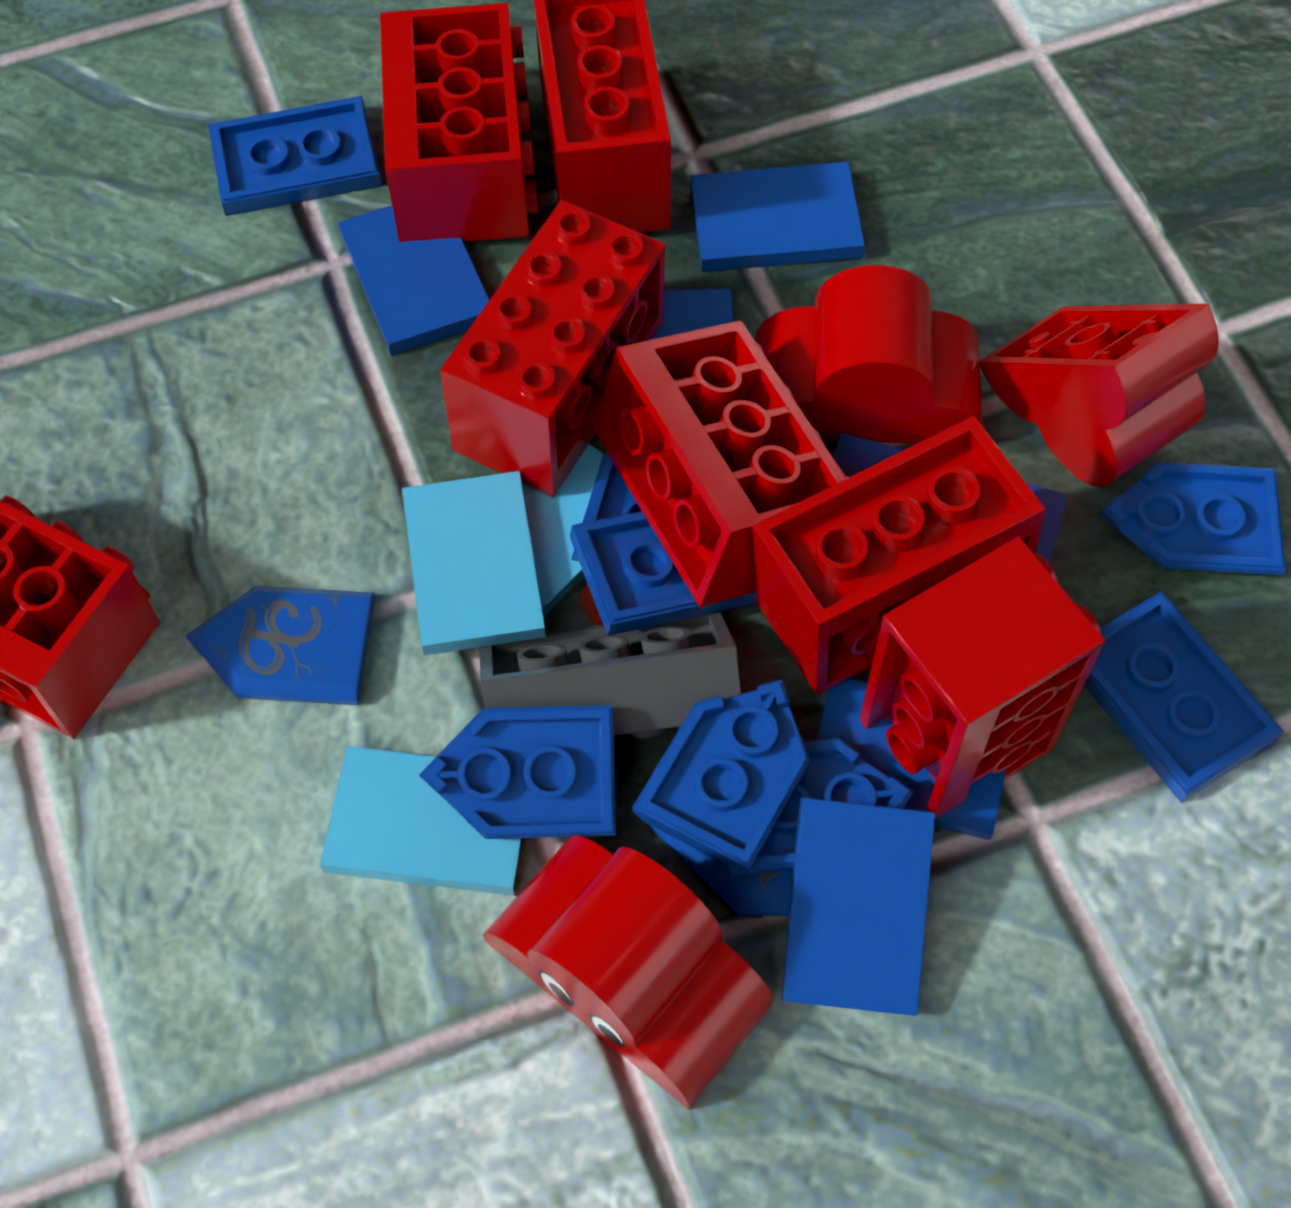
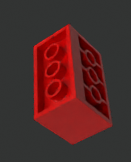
[533,0,671,233]
[380,3,538,242]
[440,200,665,498]
[593,320,849,608]
[752,416,1046,695]
[0,495,160,739]
[859,536,1105,818]

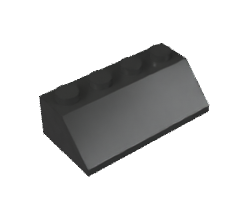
[479,611,741,738]

